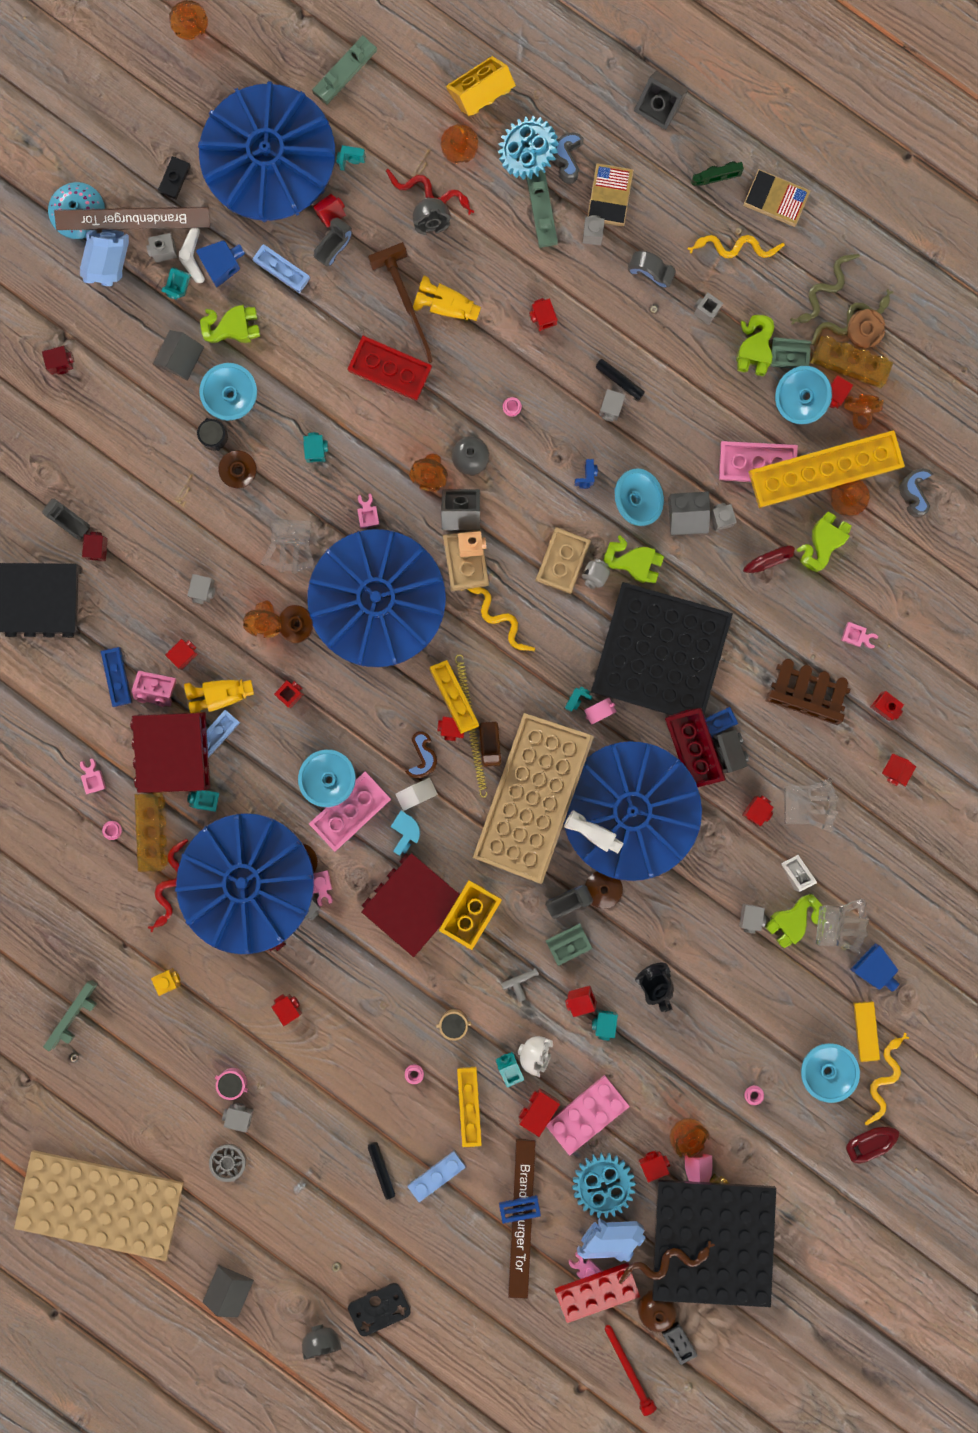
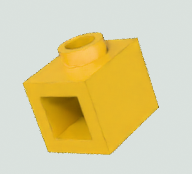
[151,968,181,996]

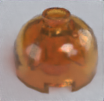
[669,1118,710,1158]

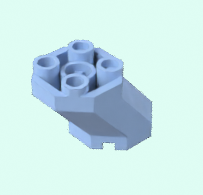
[80,229,129,286]
[577,1218,645,1262]

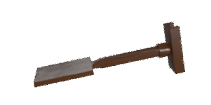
[368,242,432,363]

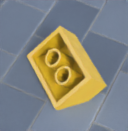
[445,56,516,116]
[439,880,502,950]

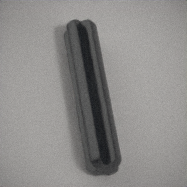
[596,359,645,400]
[367,1142,395,1200]

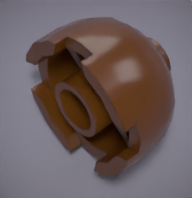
[637,1290,677,1332]

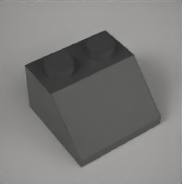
[634,71,689,130]
[441,489,480,531]
[668,492,710,536]
[712,730,749,773]

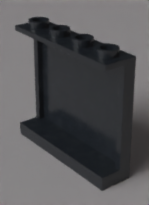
[0,563,82,638]

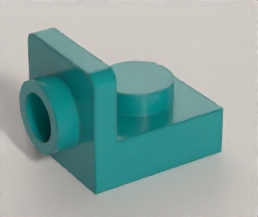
[336,145,366,171]
[564,686,593,712]
[187,790,219,812]
[496,1052,525,1088]

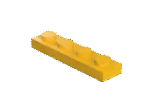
[430,660,479,734]
[457,1067,482,1147]

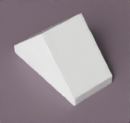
[395,778,438,811]
[781,855,817,892]

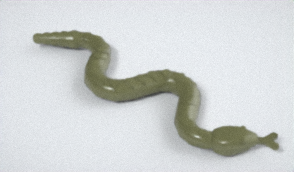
[790,254,860,325]
[811,289,893,346]

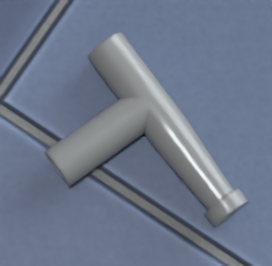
[501,968,539,1002]

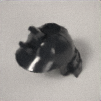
[635,962,674,1012]

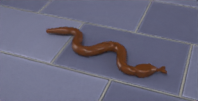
[619,1241,715,1284]

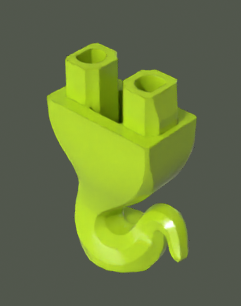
[200,305,261,343]
[736,315,774,376]
[796,512,852,572]
[603,535,664,584]
[765,894,826,949]

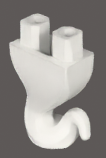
[564,810,624,854]

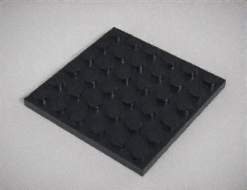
[591,582,733,715]
[652,1180,777,1307]

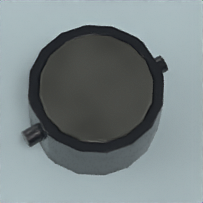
[197,418,228,451]

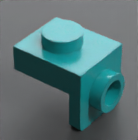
[161,267,191,299]

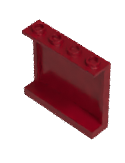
[130,712,210,793]
[361,852,460,957]

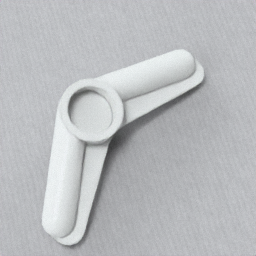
[179,228,205,283]

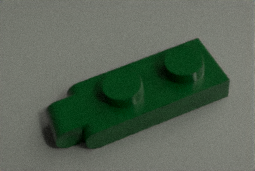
[691,161,744,186]

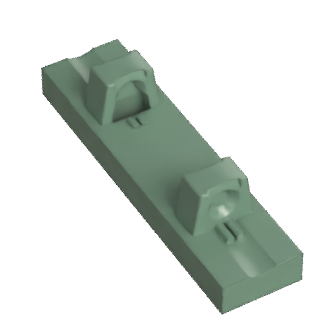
[312,35,377,105]
[526,170,558,248]
[43,980,98,1051]

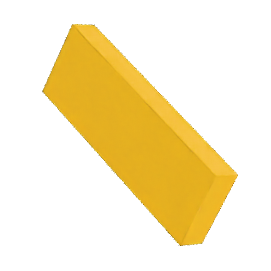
[853,1001,880,1062]

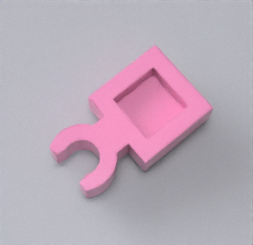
[357,494,380,529]
[841,622,878,649]
[80,759,106,794]
[313,870,333,906]
[569,1252,603,1279]

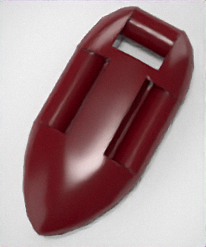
[743,545,795,573]
[846,1127,900,1164]

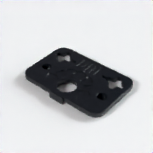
[348,1283,411,1337]

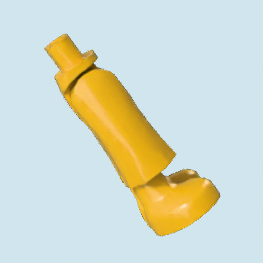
[413,276,481,321]
[184,679,254,713]

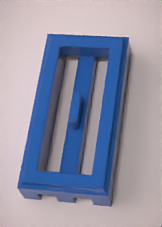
[499,1195,541,1224]

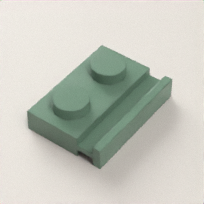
[770,337,811,369]
[545,923,592,966]

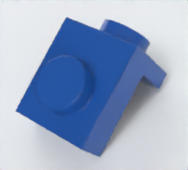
[574,459,598,489]

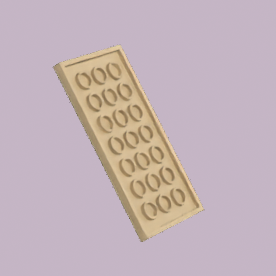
[473,713,594,884]
[14,1150,184,1261]

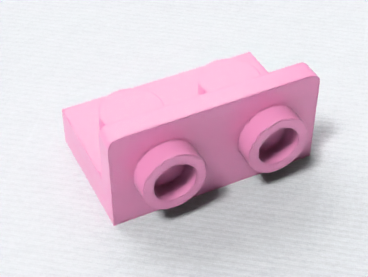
[132,671,176,707]

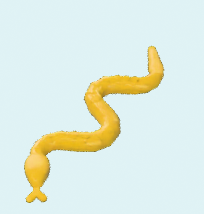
[687,235,785,258]
[461,587,535,651]
[865,1033,909,1125]

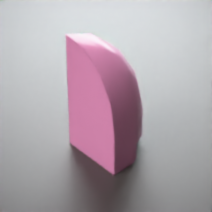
[684,1154,713,1182]

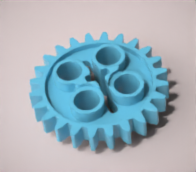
[498,116,559,180]
[572,1153,636,1218]

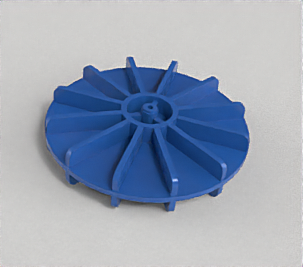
[198,81,335,222]
[307,529,446,667]
[564,741,702,881]
[175,814,315,954]

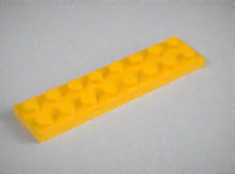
[748,430,905,508]

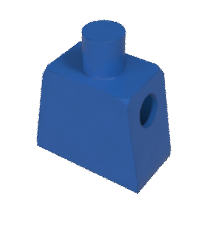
[196,241,245,288]
[850,944,900,992]

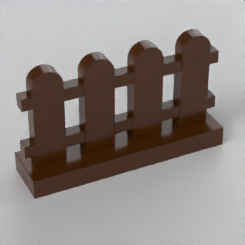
[765,659,851,726]

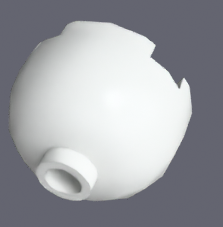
[518,1036,553,1077]

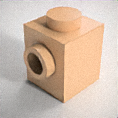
[458,531,486,557]

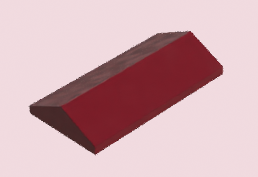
[665,708,726,787]

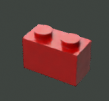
[518,1088,560,1137]

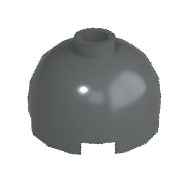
[413,198,451,235]
[452,436,490,476]
[302,1324,342,1360]

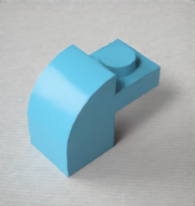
[391,810,420,856]

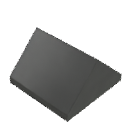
[153,330,204,381]
[203,1265,254,1318]

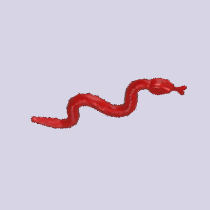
[386,169,474,215]
[148,839,189,932]

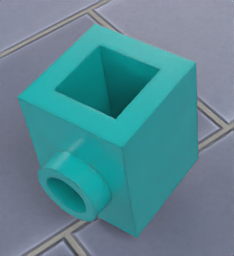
[303,432,329,463]
[592,1009,618,1041]

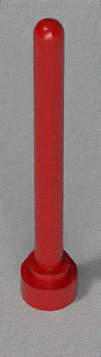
[604,1325,657,1416]

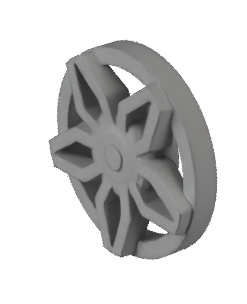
[209,1144,246,1182]

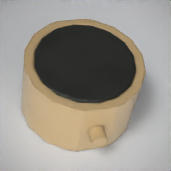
[436,1009,471,1041]

